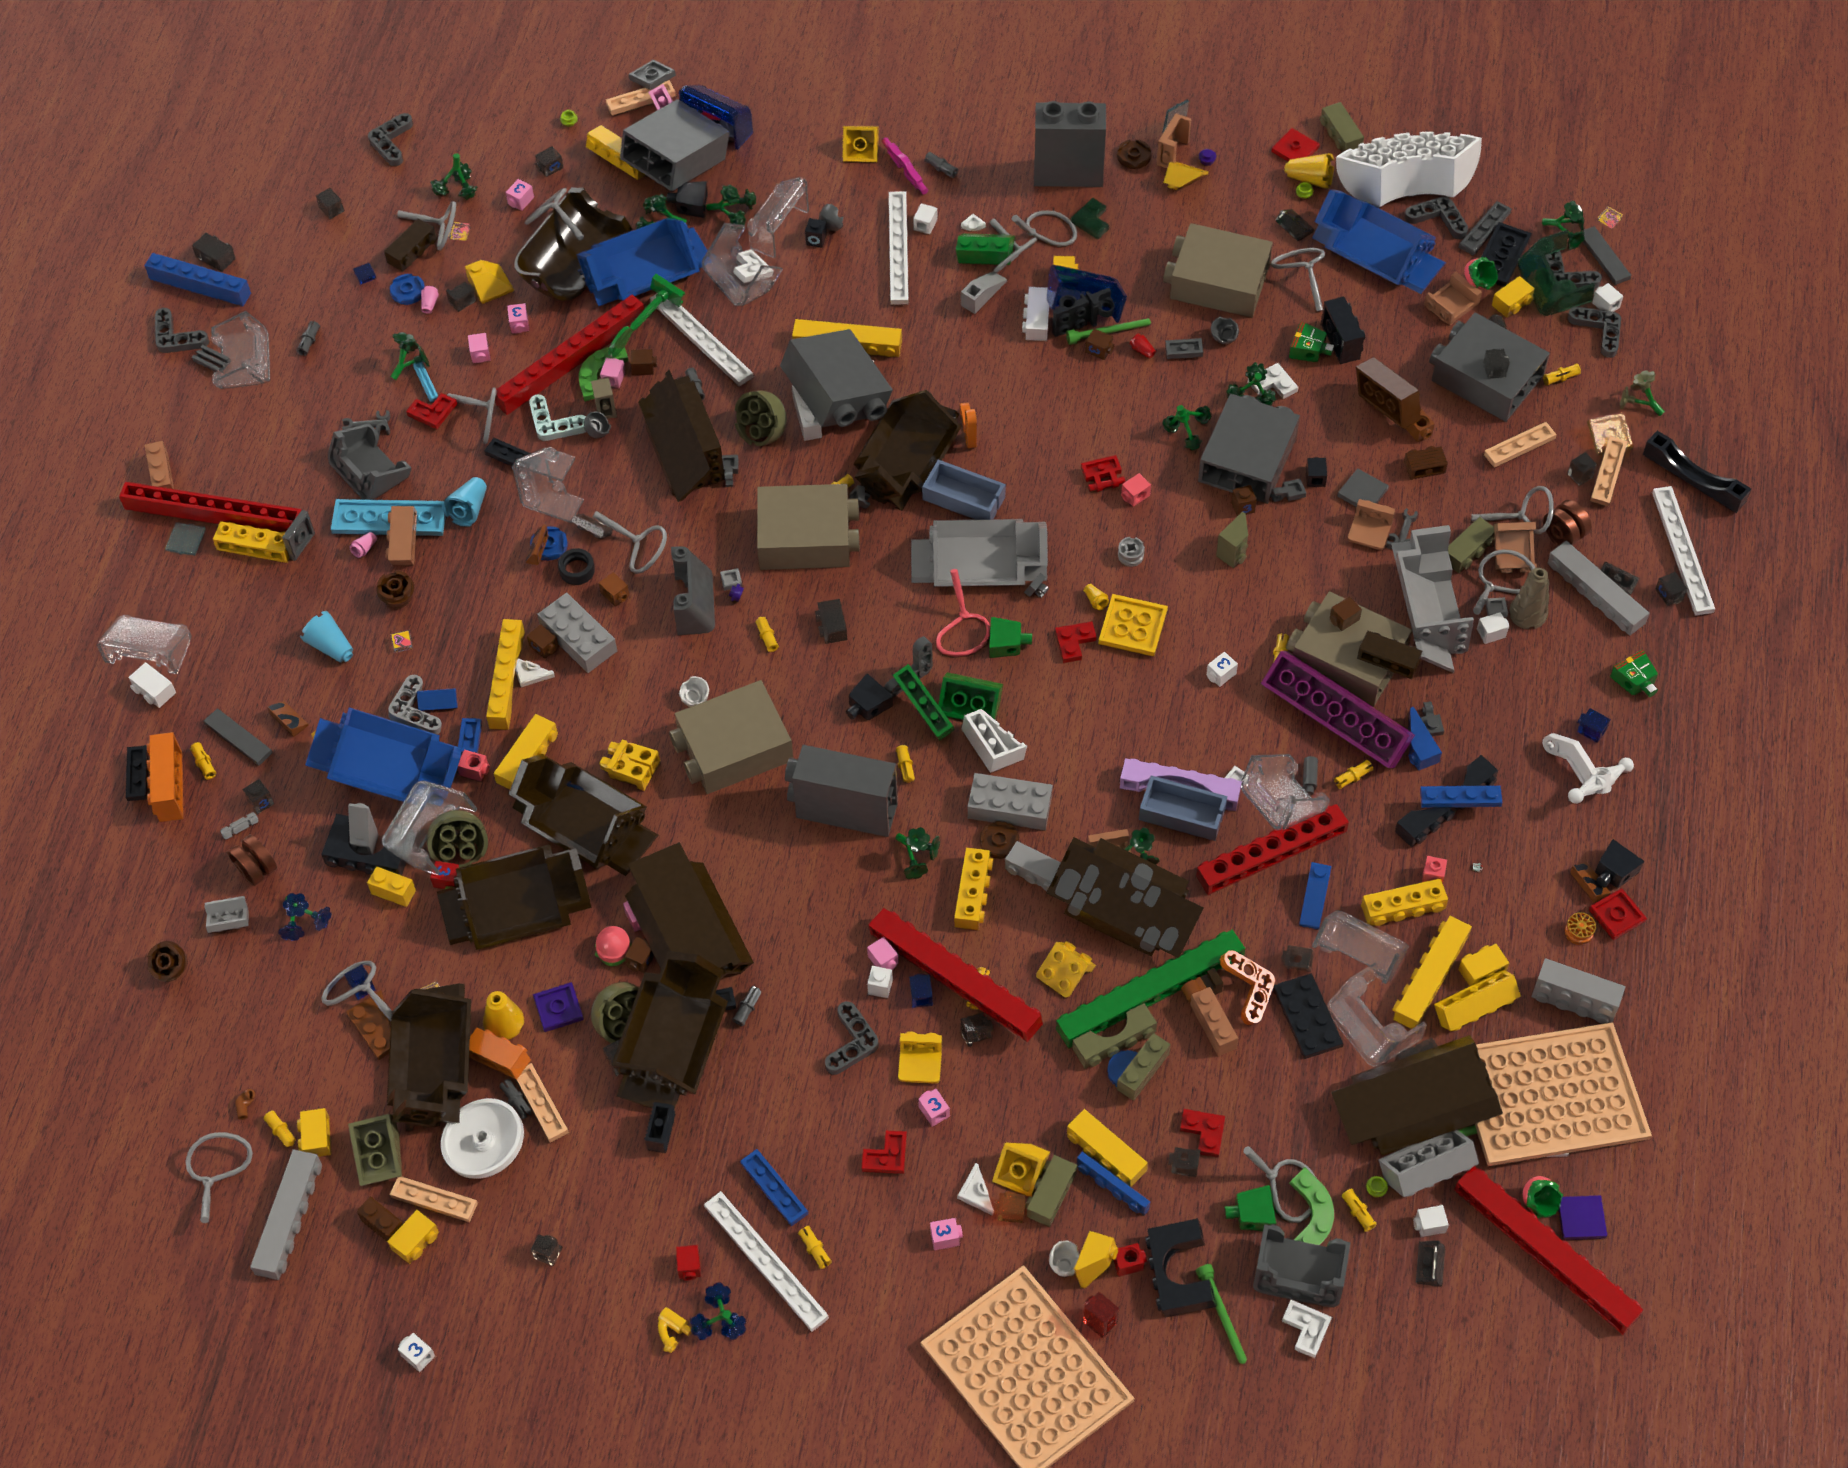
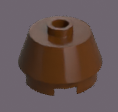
[376,570,414,608]
[147,941,188,982]

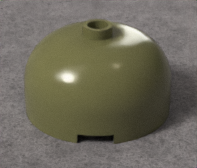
[734,390,787,446]
[427,810,488,867]
[591,982,639,1045]

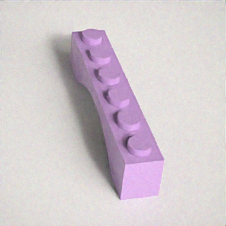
[1120,758,1242,811]

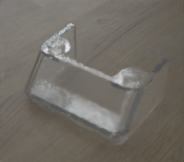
[747,177,809,258]
[702,223,783,306]
[512,447,584,523]
[382,781,477,875]
[1312,910,1409,984]
[1327,962,1427,1066]

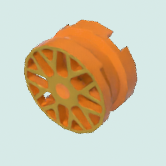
[1565,912,1596,945]

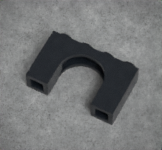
[321,814,415,876]
[1145,1218,1216,1318]

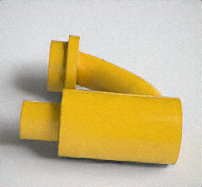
[658,1307,693,1353]

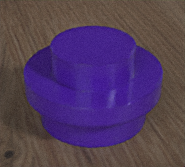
[1199,149,1216,165]
[729,584,744,602]

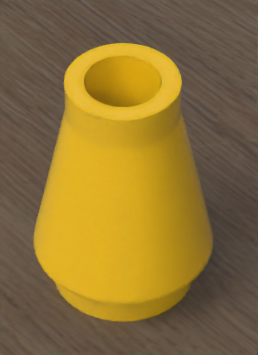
[1084,584,1109,610]

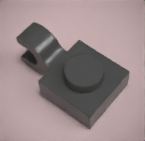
[722,455,739,487]
[1271,479,1307,502]
[1420,701,1444,736]

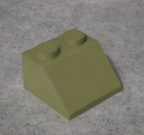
[1216,512,1248,568]

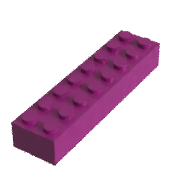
[1261,651,1415,768]

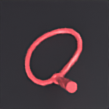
[936,569,991,657]

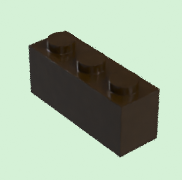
[384,218,437,272]
[1357,630,1423,679]

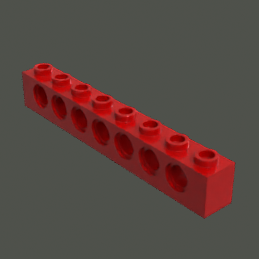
[1196,804,1349,895]

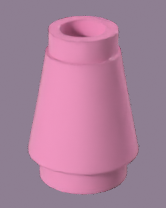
[421,286,439,314]
[350,532,377,558]

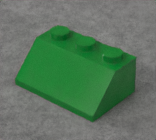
[956,233,1015,265]
[938,672,1003,720]

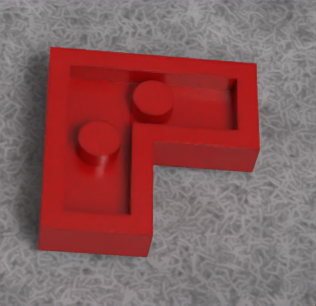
[406,393,457,429]
[1055,621,1097,663]
[1180,1109,1225,1158]
[862,1130,907,1174]

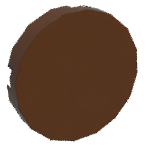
[1117,139,1151,169]
[980,821,1019,859]

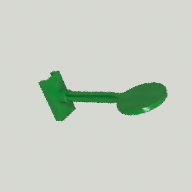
[608,274,685,358]

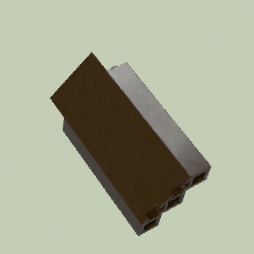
[625,842,754,980]
[1331,1035,1503,1155]

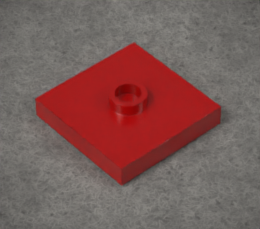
[1271,128,1320,162]
[1588,888,1647,941]

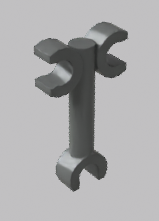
[342,410,391,436]
[1386,508,1418,549]

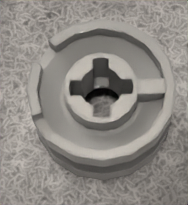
[1118,537,1145,567]

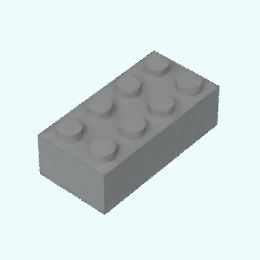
[537,593,617,673]
[968,773,1053,830]
[1531,958,1626,1024]
[1379,1130,1479,1197]

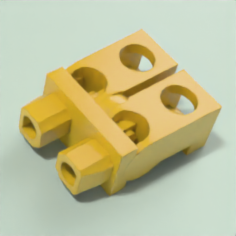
[599,739,660,791]

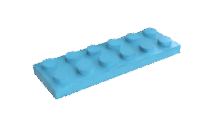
[331,499,446,536]

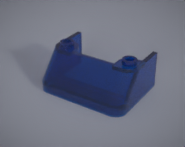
[678,85,753,150]
[1046,265,1127,323]

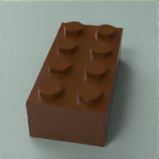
[1356,357,1421,429]

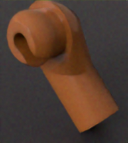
[235,1089,256,1120]

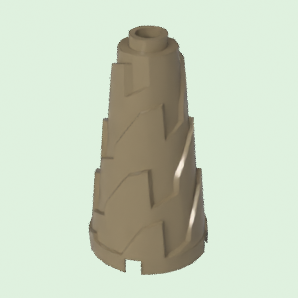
[1509,568,1549,630]

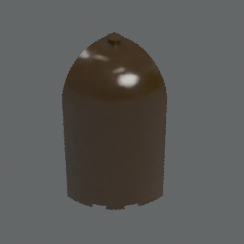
[514,187,633,301]

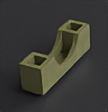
[1072,1004,1157,1068]

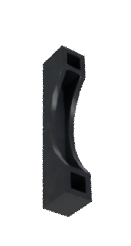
[1643,430,1752,513]
[1395,755,1498,847]

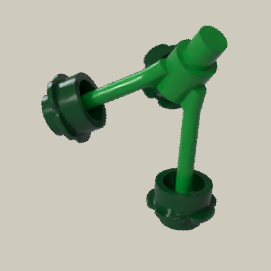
[1162,405,1212,450]

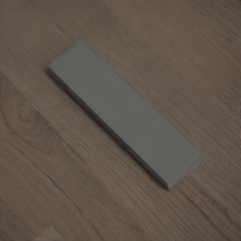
[1458,201,1512,256]
[1583,226,1631,285]
[204,708,273,766]

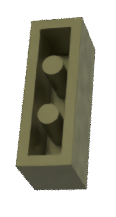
[1320,102,1364,153]
[1448,517,1495,573]
[1117,1033,1171,1101]
[1025,1155,1077,1227]

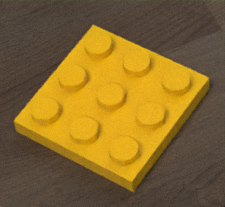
[1098,594,1168,657]

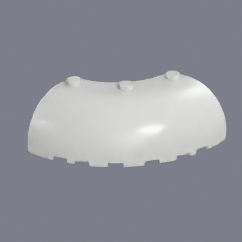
[1336,132,1482,207]

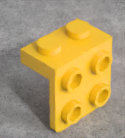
[1036,941,1096,997]
[898,1032,942,1084]

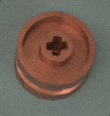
[1543,500,1592,546]
[227,834,277,886]

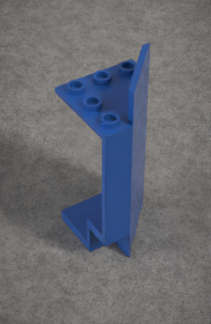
[1312,190,1446,294]
[577,218,713,306]
[305,707,462,807]

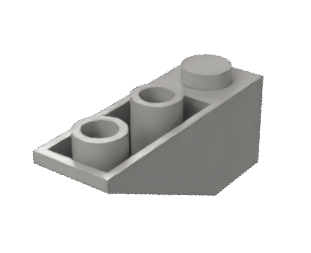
[961,271,1007,314]
[348,803,379,855]

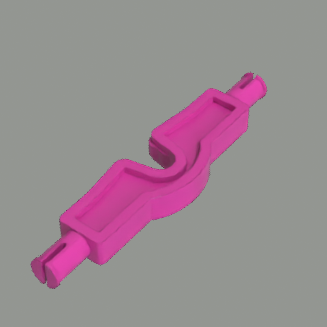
[882,137,928,194]

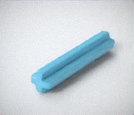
[413,362,438,403]

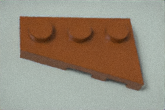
[346,990,391,1060]

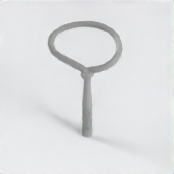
[525,188,584,240]
[397,201,456,251]
[1012,210,1077,247]
[990,219,1037,273]
[1270,248,1325,312]
[447,388,497,444]
[1471,486,1553,534]
[592,511,667,574]
[1473,549,1535,614]
[321,961,393,1021]
[185,1132,253,1223]
[1243,1147,1316,1223]

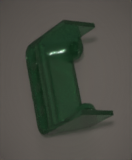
[1518,230,1595,316]

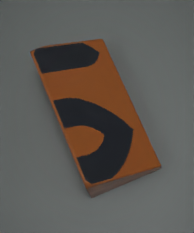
[525,524,549,565]
[267,701,309,737]
[1570,862,1611,903]

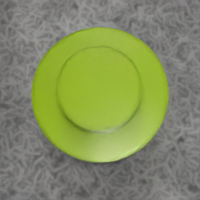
[560,110,577,126]
[1296,182,1313,199]
[1366,1176,1388,1197]

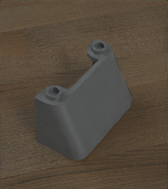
[328,423,411,500]
[671,546,715,635]
[1253,1224,1351,1307]

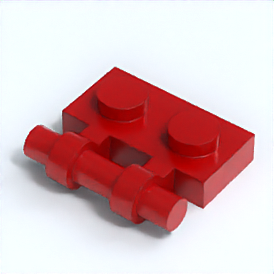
[1081,455,1125,492]

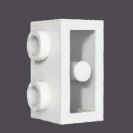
[128,662,176,708]

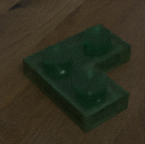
[1071,198,1109,239]

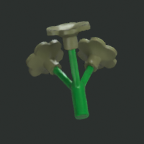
[1620,370,1665,416]

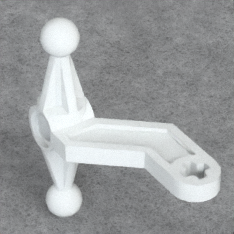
[1542,733,1634,804]

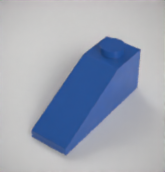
[1408,707,1442,771]
[1299,862,1331,930]

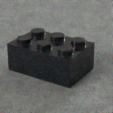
[1321,296,1365,364]

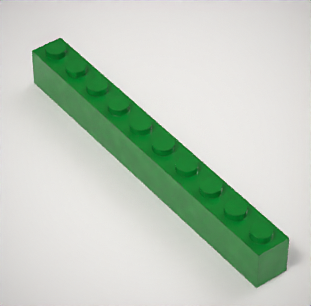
[1056,929,1246,1049]

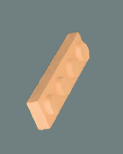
[606,80,676,115]
[1484,422,1557,468]
[1590,436,1628,506]
[516,1063,569,1143]
[390,1177,478,1222]

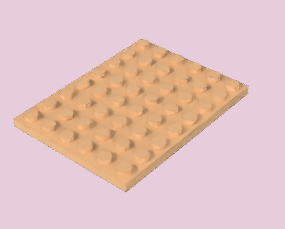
[1475,1023,1652,1166]
[921,1265,1135,1468]

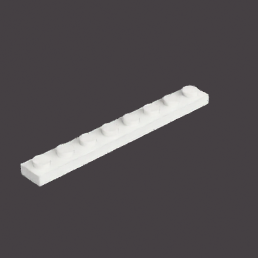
[889,192,908,305]
[650,294,753,387]
[1652,486,1715,615]
[704,1191,829,1332]

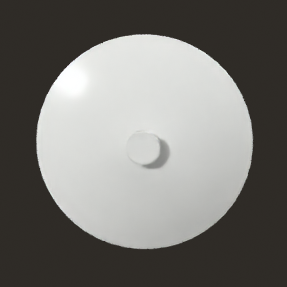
[441,1098,524,1179]

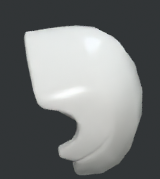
[679,676,709,707]
[1049,1241,1080,1277]

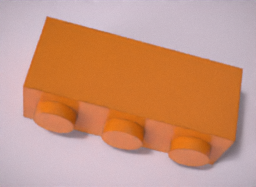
[469,1028,531,1080]

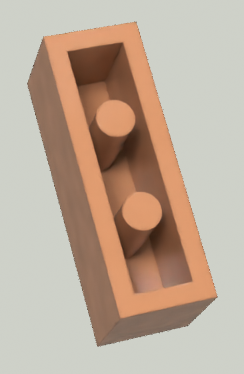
[145,441,174,489]
[386,506,417,565]
[1190,987,1238,1056]

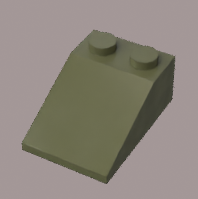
[348,1114,402,1186]

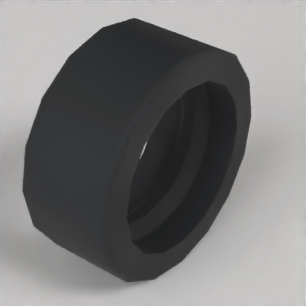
[558,548,595,585]

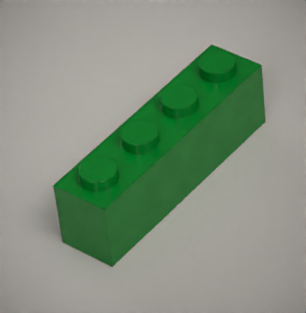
[893,664,955,741]

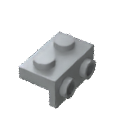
[204,896,249,933]

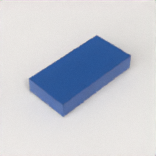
[417,688,458,711]

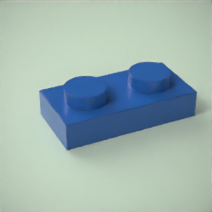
[458,718,482,755]

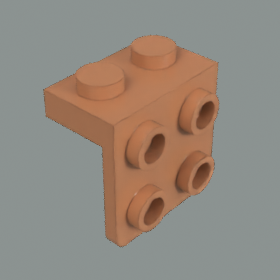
[1348,499,1395,550]

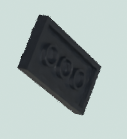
[1481,222,1532,287]
[1273,973,1344,1059]

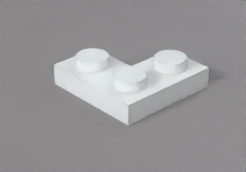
[734,249,773,283]
[1247,363,1299,399]
[1282,1300,1332,1358]

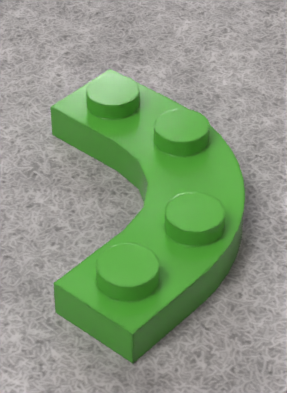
[579,347,629,402]
[1289,1167,1334,1245]

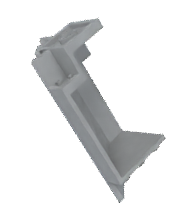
[911,519,1048,586]
[1391,525,1474,673]

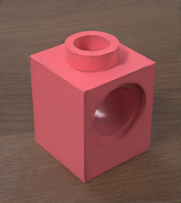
[1121,473,1151,507]
[458,750,490,781]
[1421,856,1447,884]

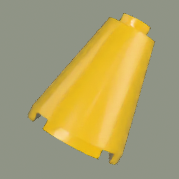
[1285,153,1334,189]
[483,991,524,1040]

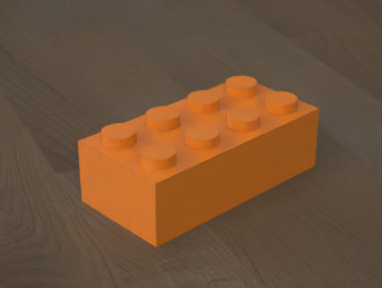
[147,732,183,822]

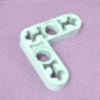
[530,395,586,441]

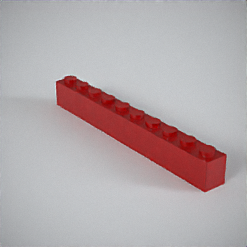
[495,294,644,415]
[119,482,302,532]
[868,908,1043,1042]
[1454,1166,1643,1335]

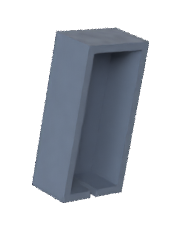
[922,460,1006,520]
[1139,775,1228,841]

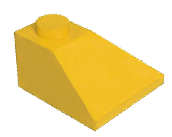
[843,126,879,162]
[1163,162,1209,190]
[465,260,514,304]
[992,1143,1050,1197]
[1074,1231,1118,1289]

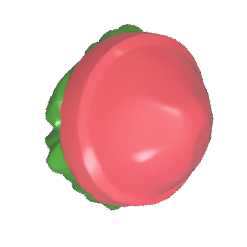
[594,926,632,966]

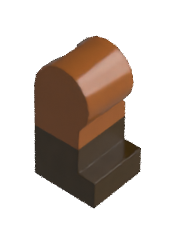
[1181,968,1223,1003]

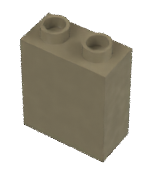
[1163,223,1273,318]
[757,484,860,570]
[1286,591,1412,707]
[669,680,793,794]

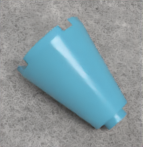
[442,477,487,526]
[300,611,353,662]

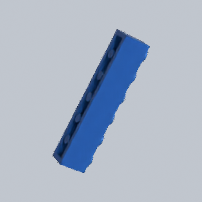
[144,253,251,306]

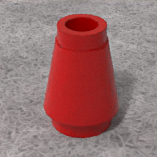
[1129,333,1156,359]

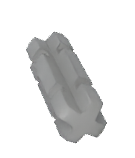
[220,812,259,839]

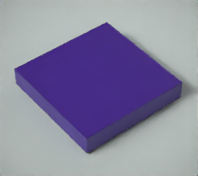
[533,982,584,1032]
[1558,1195,1607,1240]

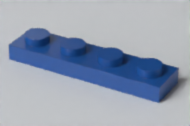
[1420,786,1503,808]
[740,1149,808,1227]
[1077,1152,1150,1216]

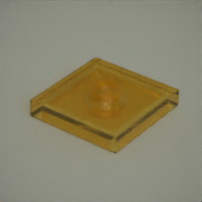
[1587,413,1634,456]

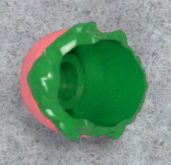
[1465,257,1498,290]
[1523,1176,1563,1218]

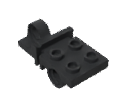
[1052,288,1115,337]

